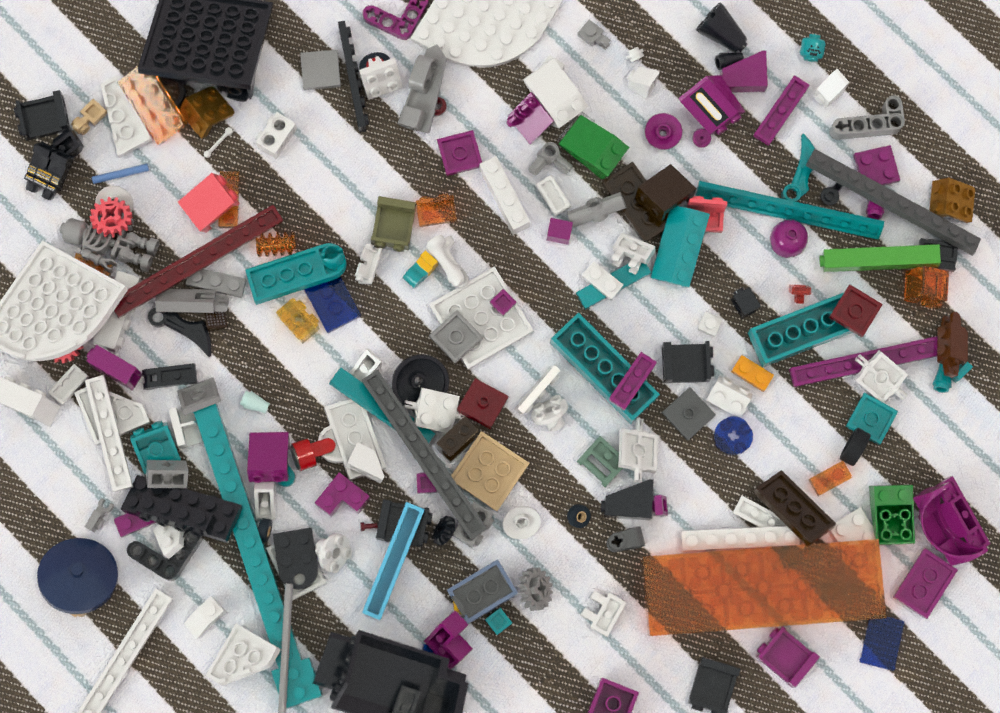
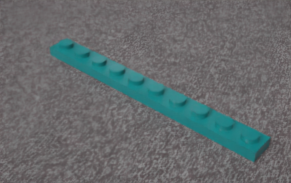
[695,181,884,240]

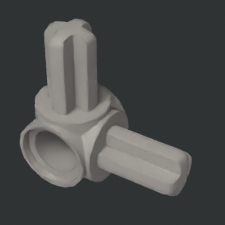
[528,142,573,176]

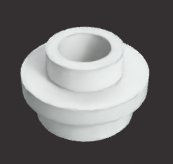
[626,47,644,62]

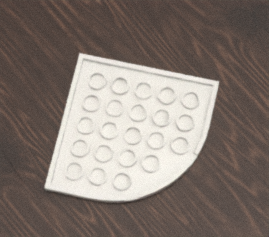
[411,0,562,68]
[0,241,128,361]

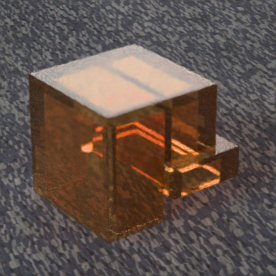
[904,266,949,309]

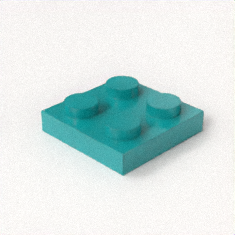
[845,392,898,445]

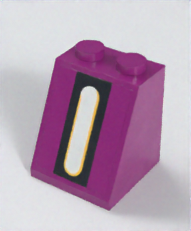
[678,75,745,135]

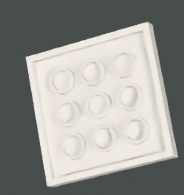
[429,266,534,370]

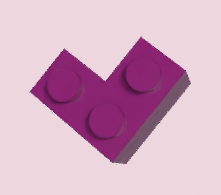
[315,472,371,517]
[424,611,473,670]

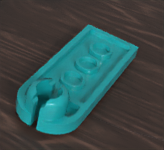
[245,243,347,305]

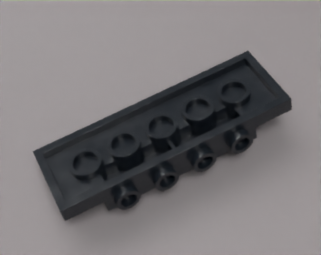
[121,475,243,543]

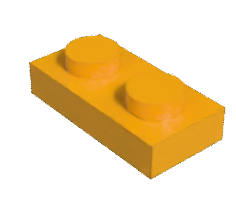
[731,355,774,392]

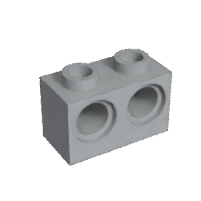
[453,501,494,548]

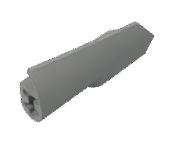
[397,45,447,133]

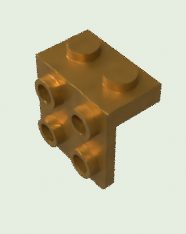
[179,86,235,139]
[929,178,975,223]

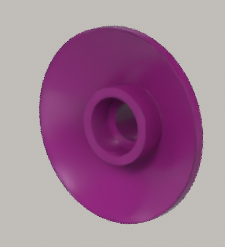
[645,113,682,150]

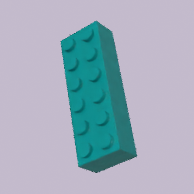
[747,293,853,368]
[550,312,660,424]

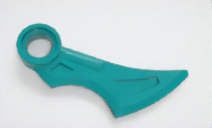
[781,134,815,202]

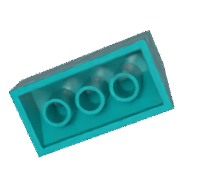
[650,206,710,288]

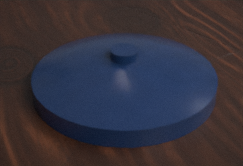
[37,538,118,614]

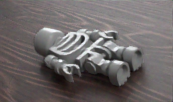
[60,215,159,273]

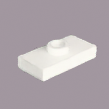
[535,175,571,217]
[48,364,89,405]

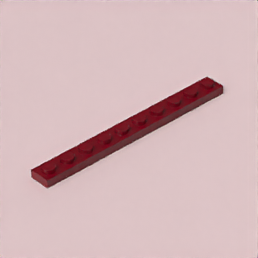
[114,205,283,318]

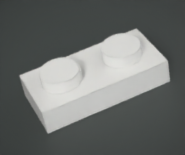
[582,262,623,300]

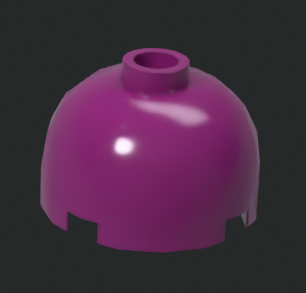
[770,219,808,258]

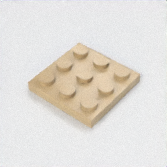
[451,431,530,512]

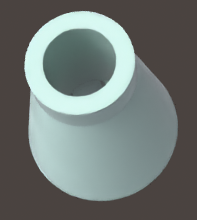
[240,391,270,413]

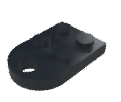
[273,527,318,590]

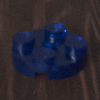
[714,416,753,456]

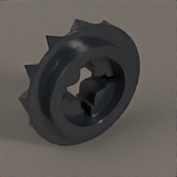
[432,515,455,546]

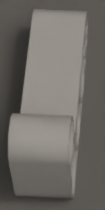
[829,95,905,140]

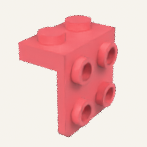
[686,196,728,233]

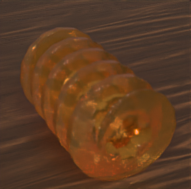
[256,231,296,257]

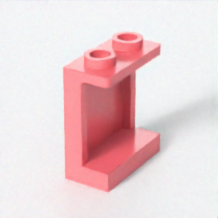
[178,173,240,233]

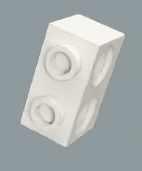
[256,112,297,159]

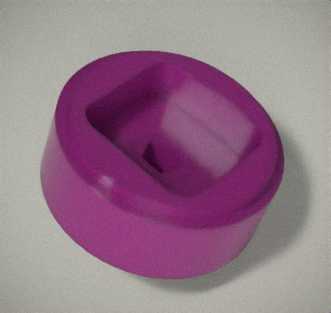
[692,128,711,148]

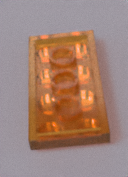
[117,65,188,145]

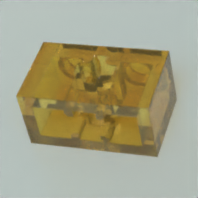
[276,298,320,344]

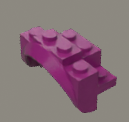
[913,476,990,566]

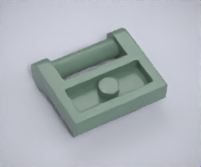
[577,436,623,488]

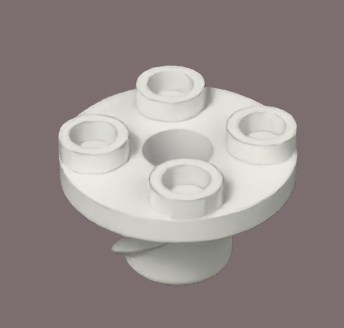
[531,395,568,432]
[315,533,352,573]

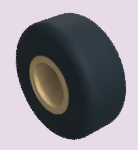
[567,504,591,528]
[258,518,272,542]

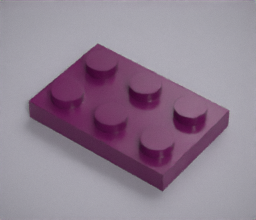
[893,548,958,619]

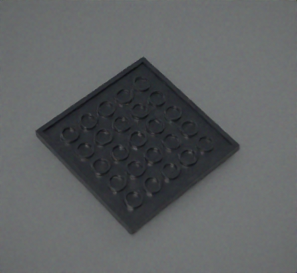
[137,0,273,90]

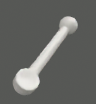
[204,127,233,158]

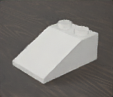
[523,58,589,128]

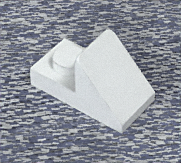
[349,348,382,382]

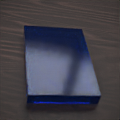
[304,276,361,334]

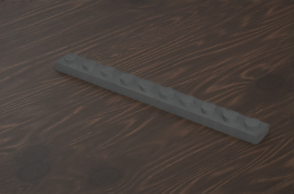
[806,149,981,256]
[362,369,487,540]

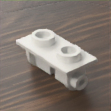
[354,244,383,284]

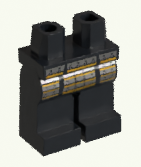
[24,142,75,200]

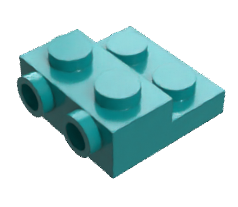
[130,421,181,474]

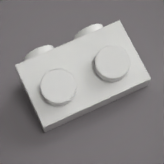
[706,376,753,418]

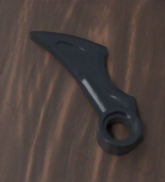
[148,307,212,357]

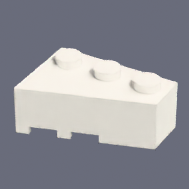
[0,376,61,427]

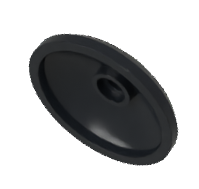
[392,354,449,411]

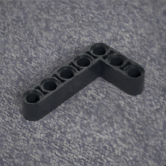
[127,495,218,581]

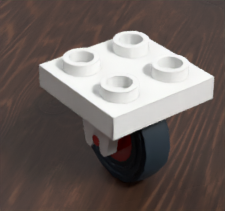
[359,52,403,100]

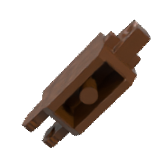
[937,312,968,378]

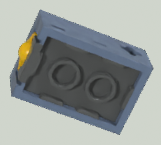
[447,559,518,625]

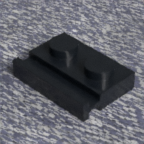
[919,238,958,272]

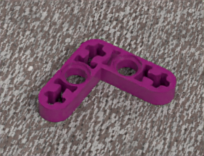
[363,0,429,40]

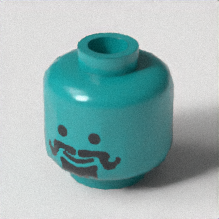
[800,34,826,62]

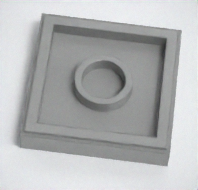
[300,50,341,90]
[429,310,483,364]
[177,377,221,416]

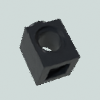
[731,287,761,319]

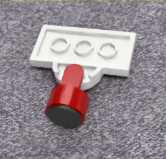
[290,399,386,480]

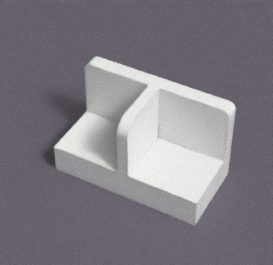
[168,407,203,449]

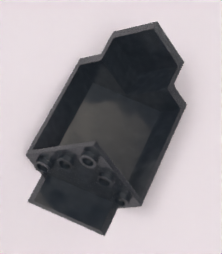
[312,630,469,713]

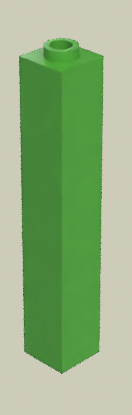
[819,244,941,272]

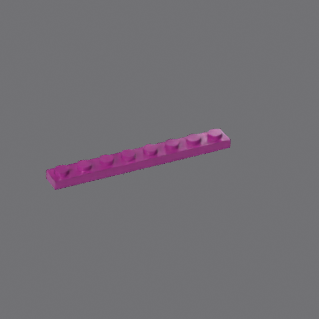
[789,336,937,387]

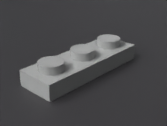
[186,269,246,298]

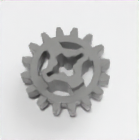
[517,568,553,611]

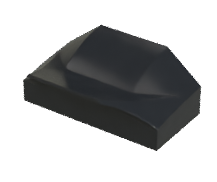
[51,129,84,157]

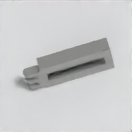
[155,289,230,313]

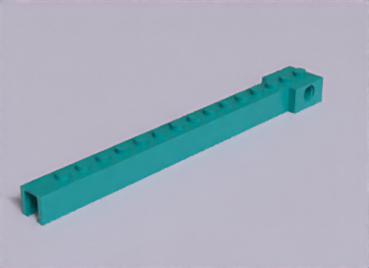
[194,403,323,709]

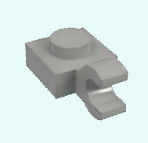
[577,20,611,50]
[84,498,114,533]

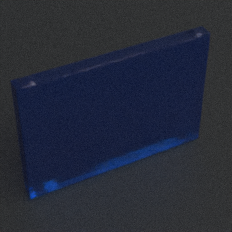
[859,613,905,671]

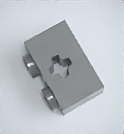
[146,460,188,488]

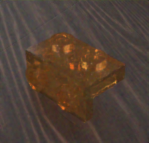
[416,194,457,227]

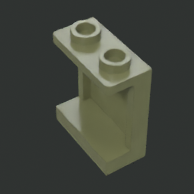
[371,196,416,252]

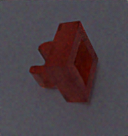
[789,284,811,304]

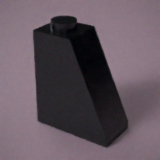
[600,479,654,520]

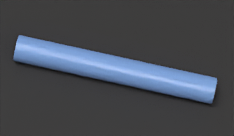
[92,164,149,184]

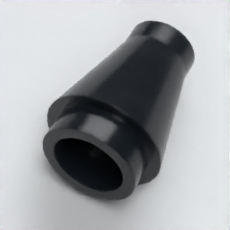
[715,52,744,70]

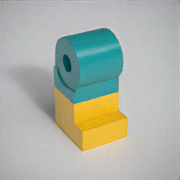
[403,250,438,289]

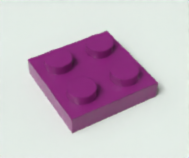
[437,130,482,176]
[853,145,900,186]

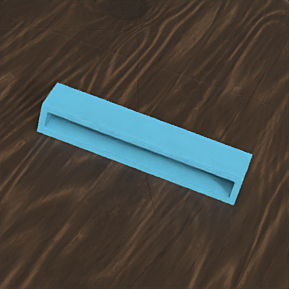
[362,502,425,620]

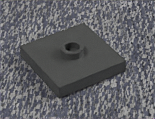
[662,387,716,441]

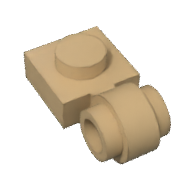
[71,99,107,135]

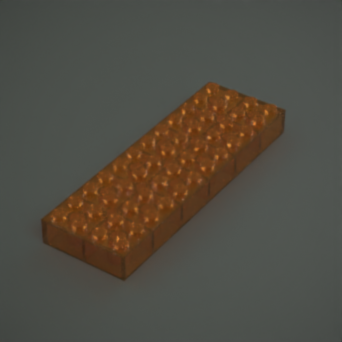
[642,539,887,636]

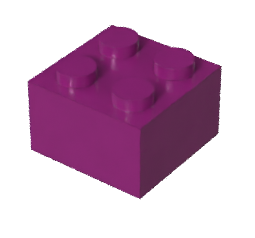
[587,678,639,713]

